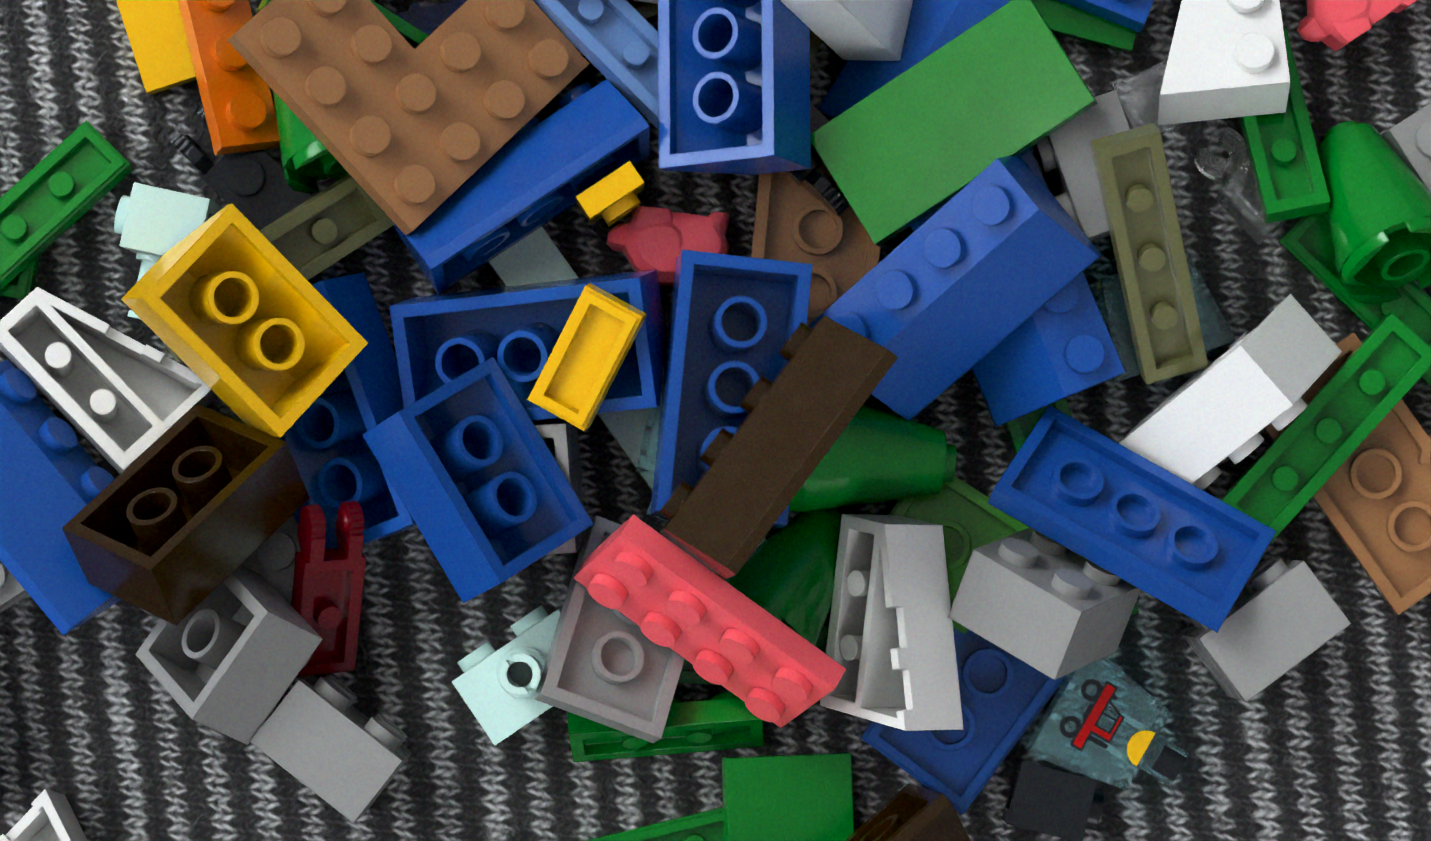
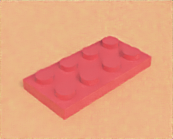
[573,514,846,728]

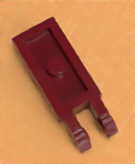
[291,501,366,677]

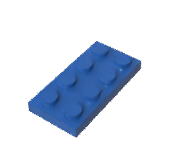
[988,405,1276,633]

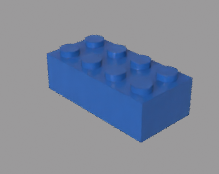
[650,250,813,529]

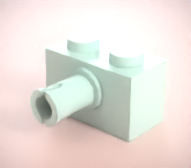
[114,182,224,320]
[452,605,562,746]

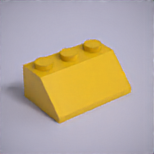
[121,204,368,438]

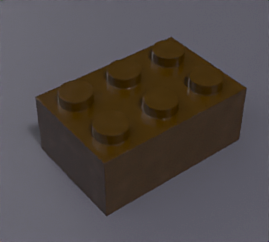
[62,404,310,626]

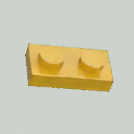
[576,161,644,227]

